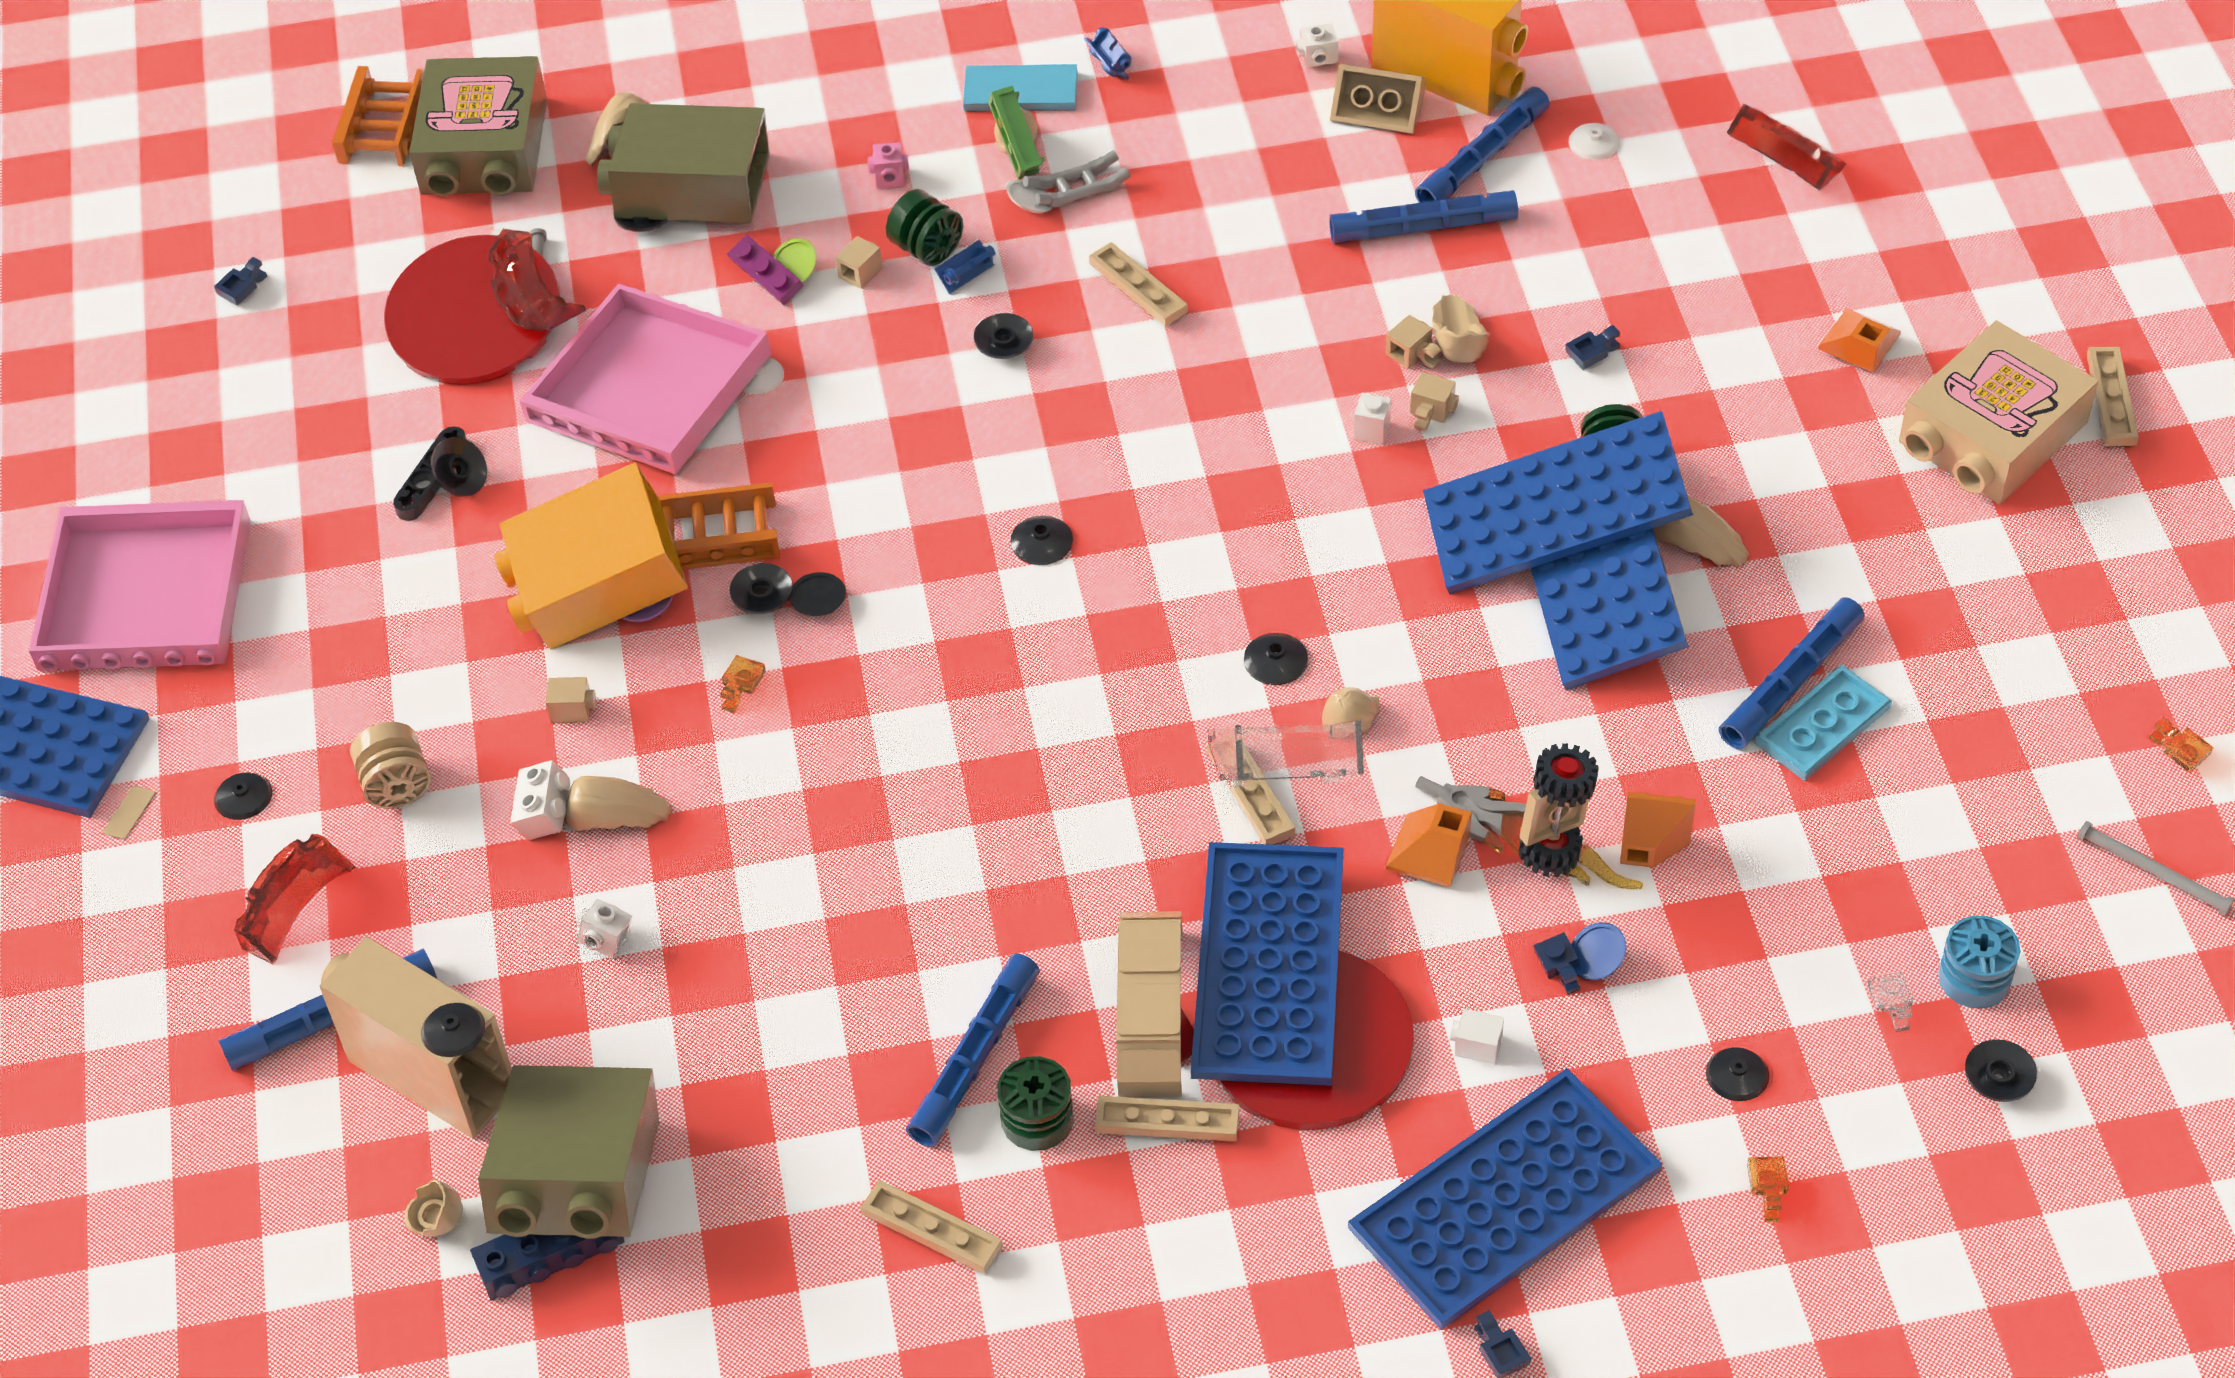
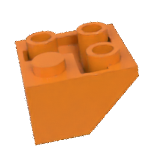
[1818,308,1901,372]
[1620,792,1696,868]
[1386,803,1472,887]

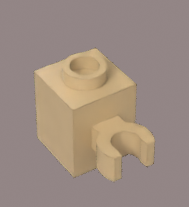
[1385,314,1441,369]
[1410,372,1459,431]

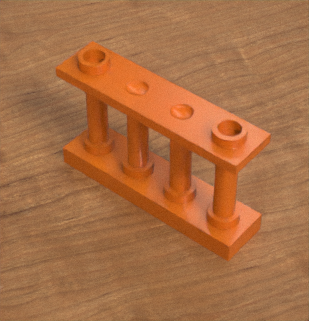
[332,66,424,166]
[658,482,780,570]

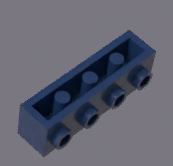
[470,1234,625,1301]

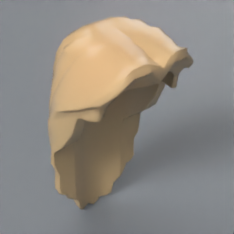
[586,92,650,167]
[1432,294,1490,363]
[1653,496,1749,567]
[564,776,672,831]

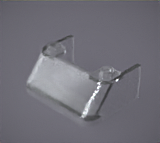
[1207,721,1364,787]

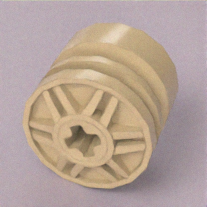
[349,722,431,809]

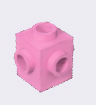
[868,142,909,189]

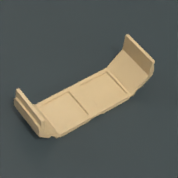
[1116,911,1183,1097]

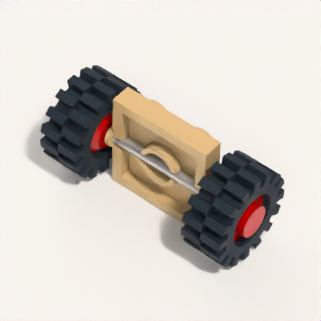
[1519,743,1599,877]

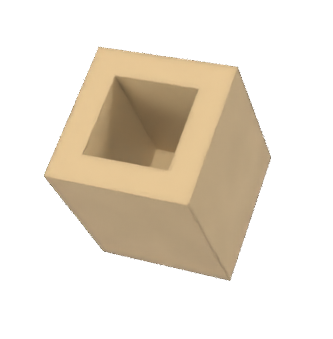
[835,236,883,289]
[545,677,596,723]

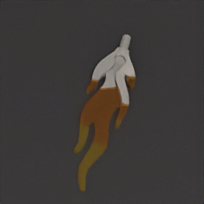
[1415,776,1643,889]

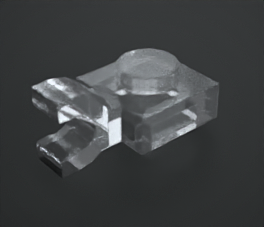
[1867,971,1913,1032]

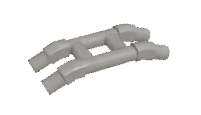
[1023,149,1132,207]

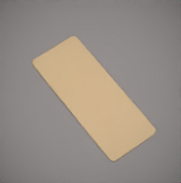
[102,785,155,839]

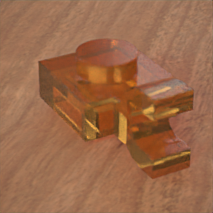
[720,655,766,713]
[2149,716,2214,773]
[1747,1156,1789,1222]

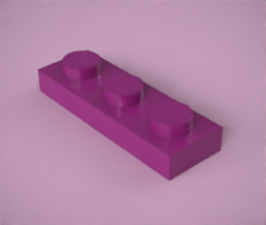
[727,234,804,306]

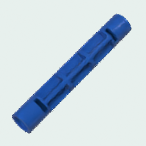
[1415,86,1550,203]
[1329,190,1518,244]
[1718,597,1865,749]
[218,948,437,1072]
[906,953,1040,1147]

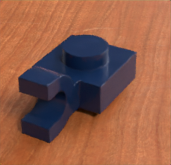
[213,257,267,306]
[1565,325,1620,370]
[1533,932,1580,995]
[1474,1310,1531,1378]

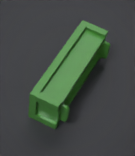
[988,85,1045,179]

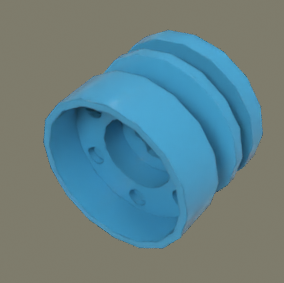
[1938,916,2021,1008]

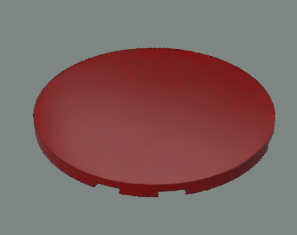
[384,235,561,384]
[1216,950,1414,1130]

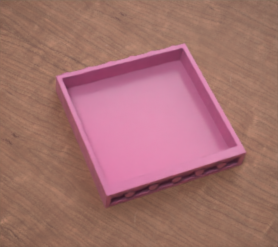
[520,283,772,474]
[29,500,250,671]

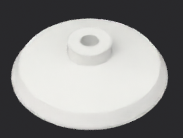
[1568,123,1620,160]
[1006,180,1053,214]
[743,357,784,394]

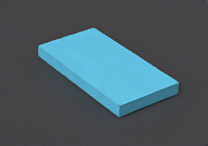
[963,64,1078,111]
[1754,664,1892,781]

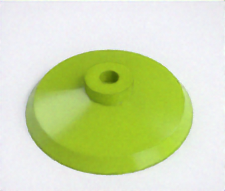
[773,238,816,282]

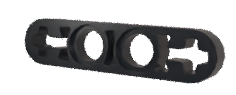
[393,426,467,521]

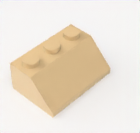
[1329,64,1427,134]

